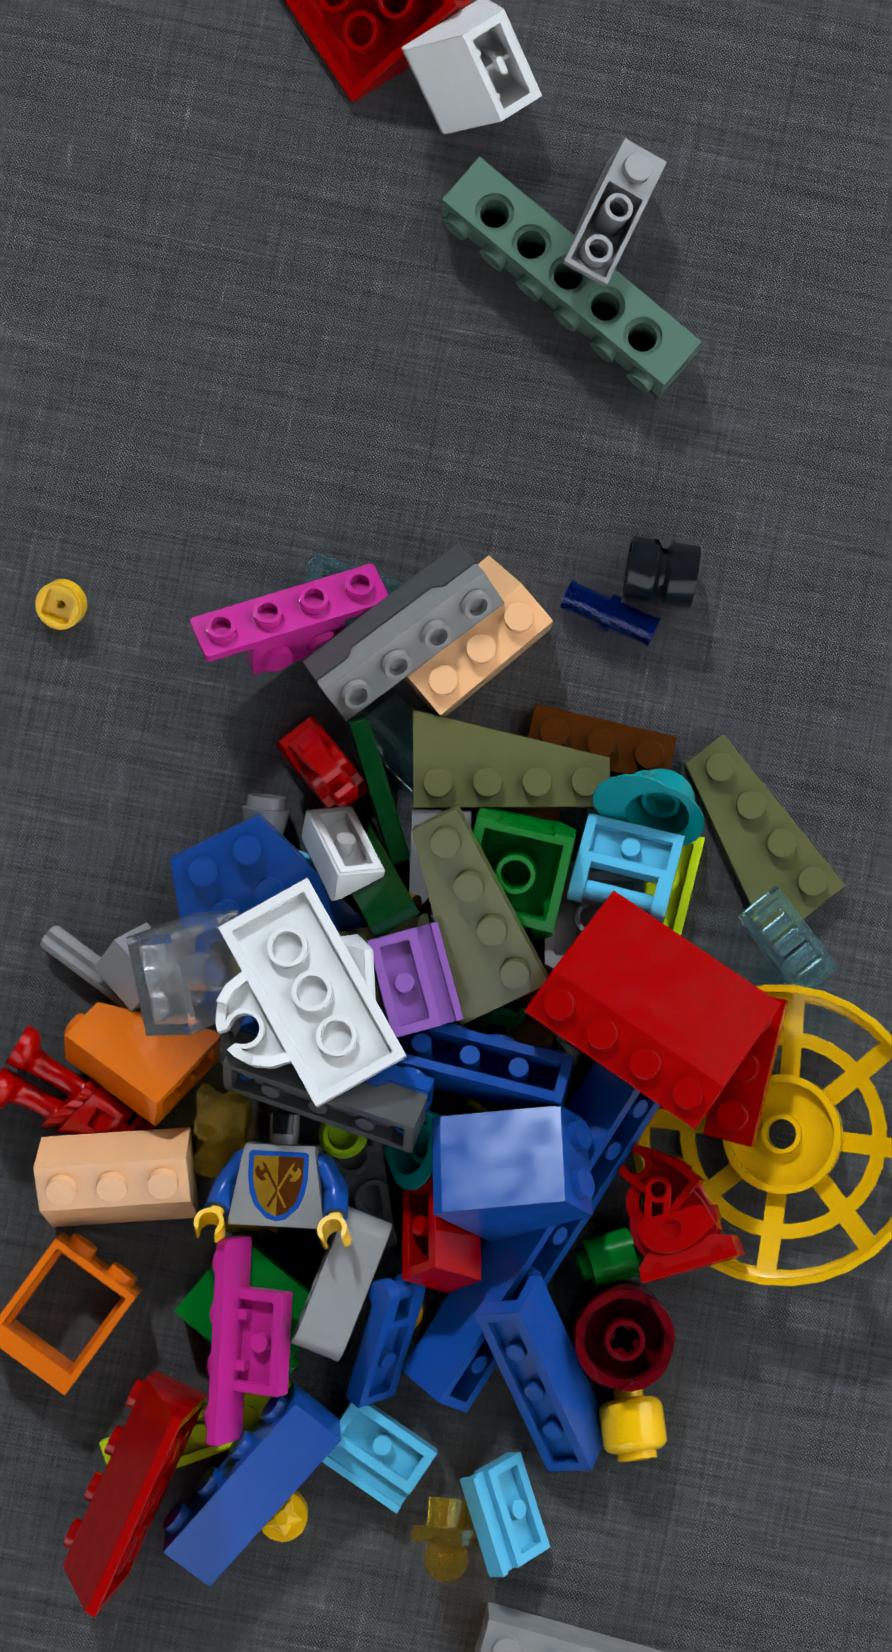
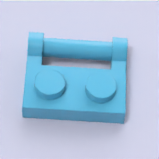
[567,813,685,923]

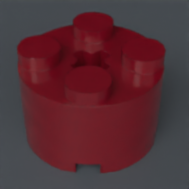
[571,1281,675,1392]

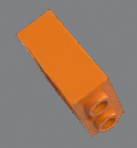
[0,1232,143,1396]

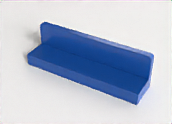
[474,1275,603,1471]

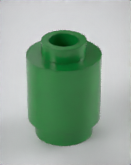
[575,1227,645,1289]

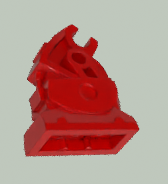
[275,715,369,809]
[618,1144,746,1283]

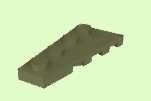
[412,710,610,809]
[683,734,846,946]
[412,804,549,1025]

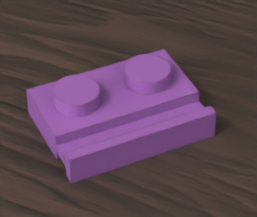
[365,922,464,1038]

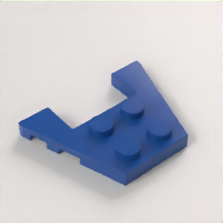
[170,813,368,1009]

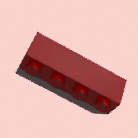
[285,0,472,102]
[524,891,781,1130]
[63,1370,209,1617]

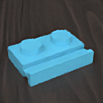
[322,1401,438,1514]
[459,1452,550,1578]

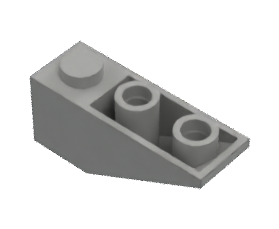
[563,138,667,287]

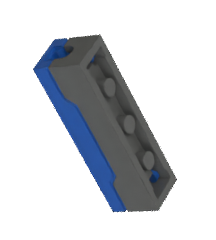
[223,1016,435,1153]

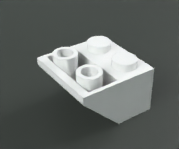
[401,0,542,134]

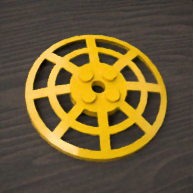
[633,984,892,1286]

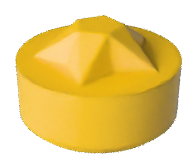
[35,579,87,630]
[261,1491,308,1542]

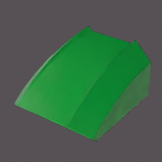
[473,808,577,942]

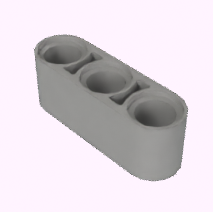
[291,1206,392,1362]

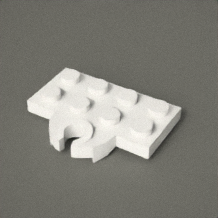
[215,878,407,1108]

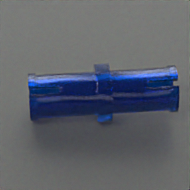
[560,579,661,647]

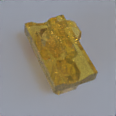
[193,1083,253,1179]
[412,1497,480,1582]

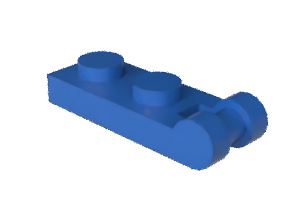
[346,1273,426,1408]

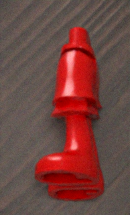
[0,1025,159,1136]

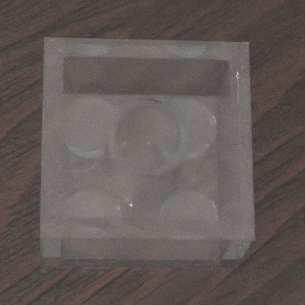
[126,910,242,1036]

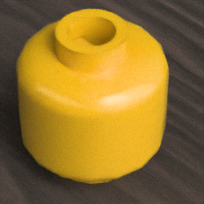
[599,1389,667,1462]

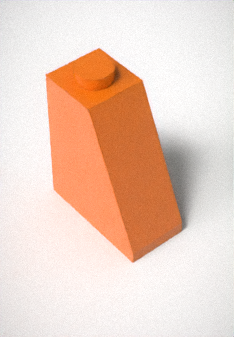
[64,1002,221,1127]

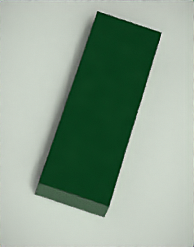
[347,715,410,864]
[352,807,420,937]

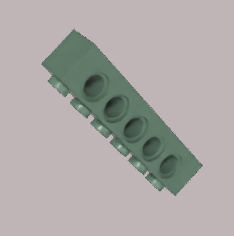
[442,156,702,398]

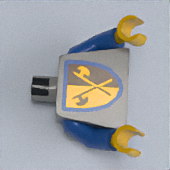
[193,1113,352,1249]

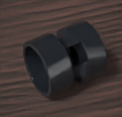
[622,535,701,608]

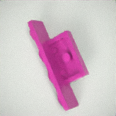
[190,564,389,675]
[204,1235,293,1447]

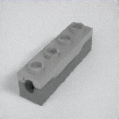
[302,543,504,721]

